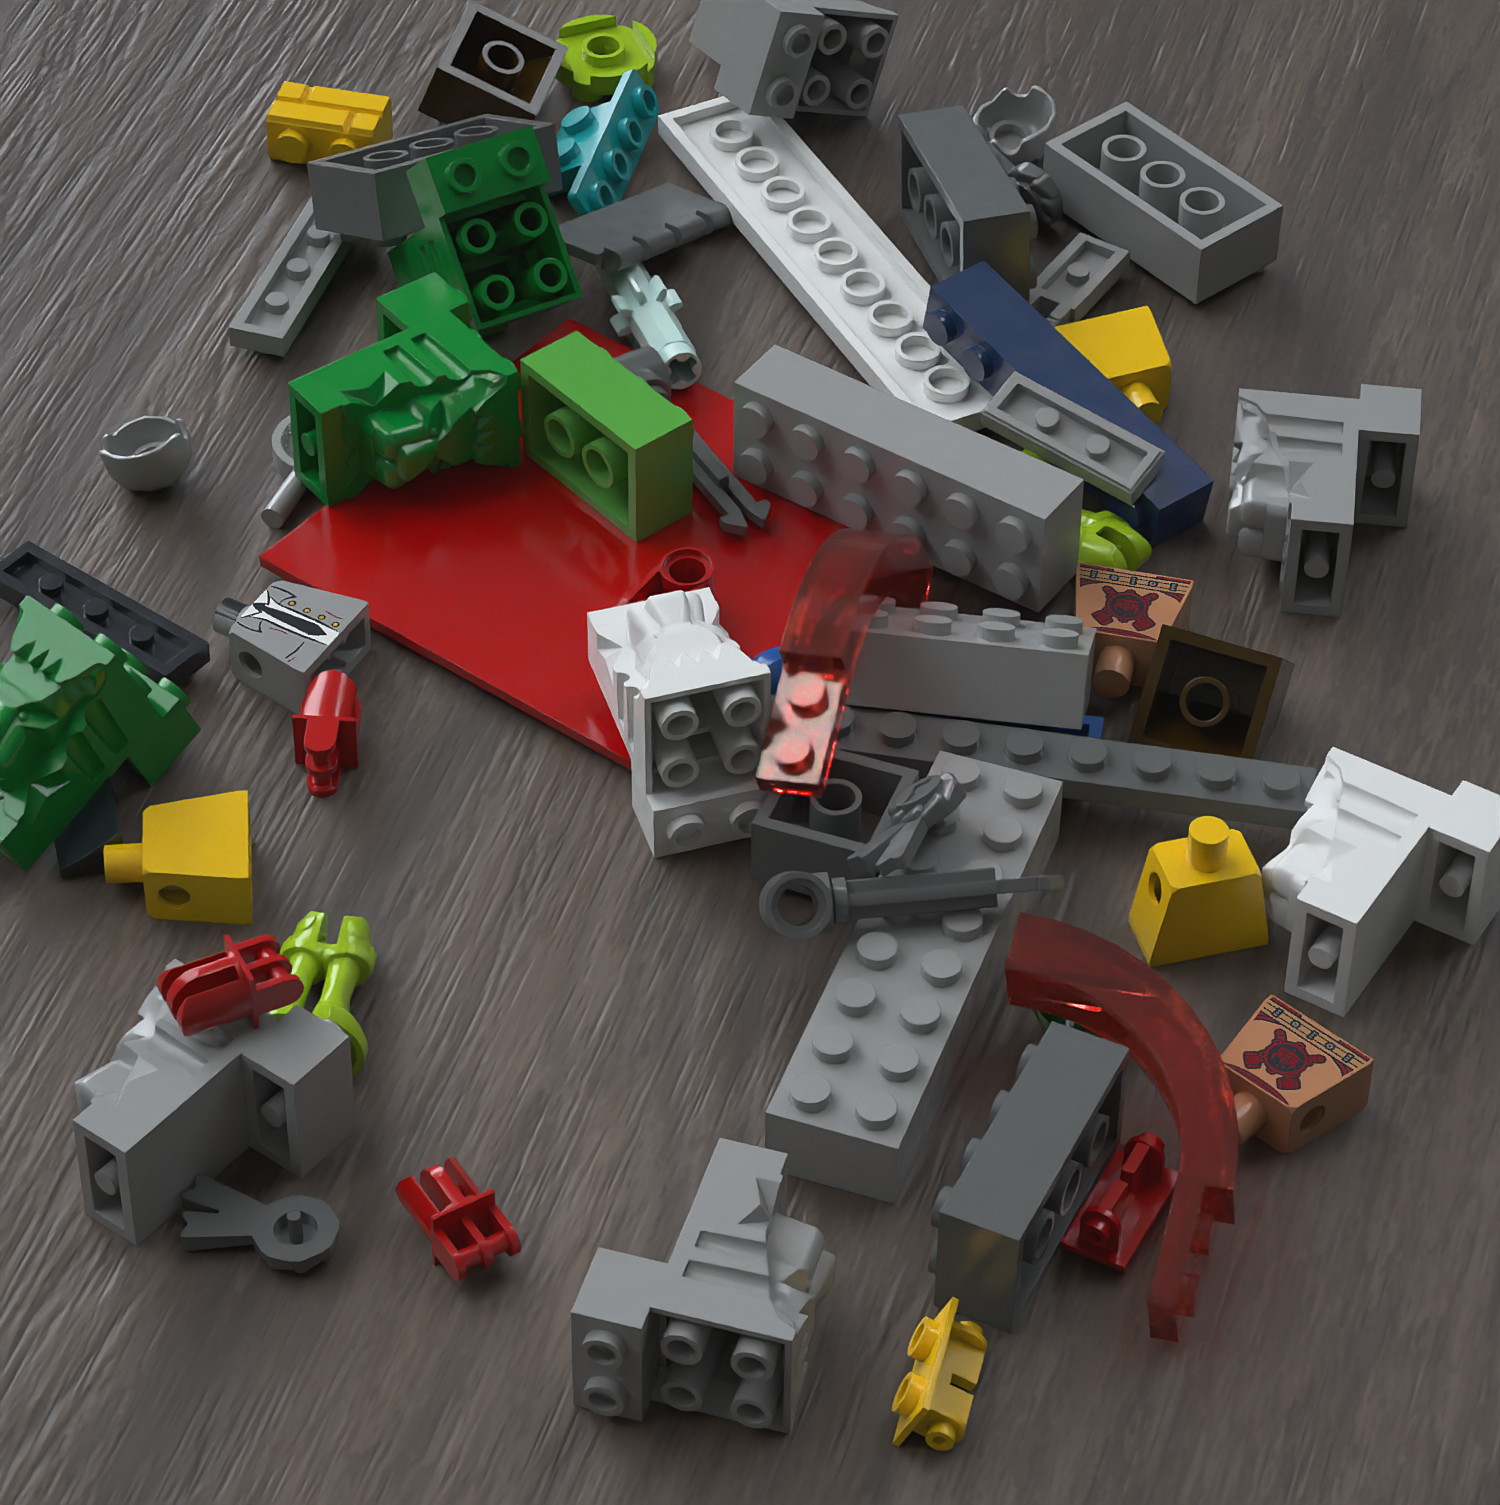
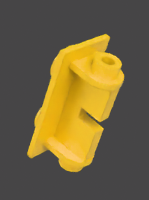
[892,1297,987,1451]

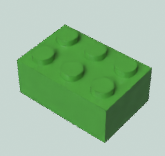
[520,331,694,543]

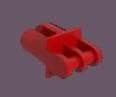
[292,670,362,798]
[156,934,304,1037]
[395,1157,521,1282]

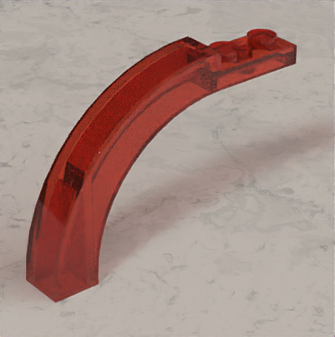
[755,528,934,797]
[1004,912,1240,1342]

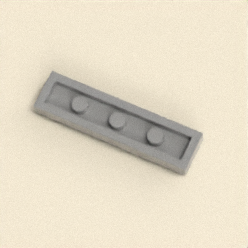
[229,196,355,357]

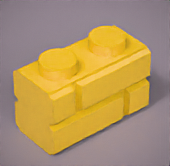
[266,81,393,165]

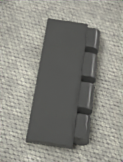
[558,182,733,273]

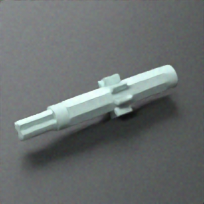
[594,262,702,389]

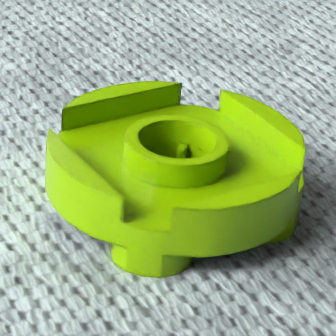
[555,15,657,102]

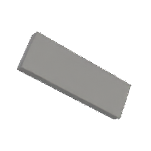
[981,371,1166,506]

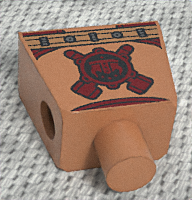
[1073,562,1194,698]
[1209,994,1374,1153]

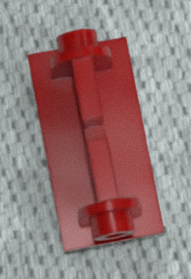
[1060,1132,1182,1272]

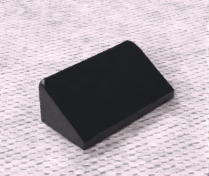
[54,776,123,878]

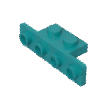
[548,69,660,217]

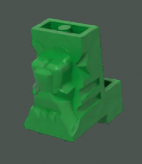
[387,125,583,338]
[288,272,523,507]
[0,595,201,872]

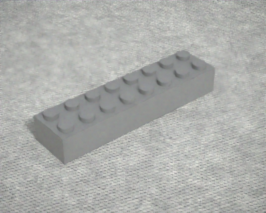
[765,751,1063,1204]

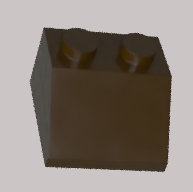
[418,0,569,125]
[1127,624,1295,760]

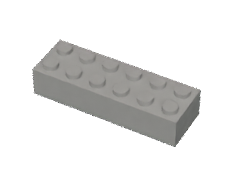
[733,345,1084,613]

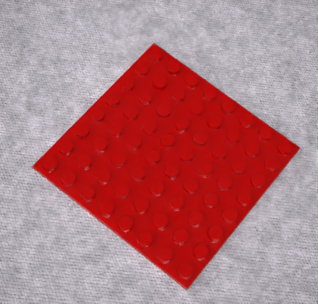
[259,318,899,771]

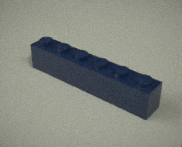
[922,261,1214,548]

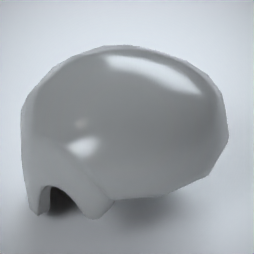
[972,85,1057,166]
[99,415,192,492]

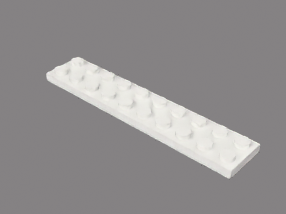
[658,96,993,431]

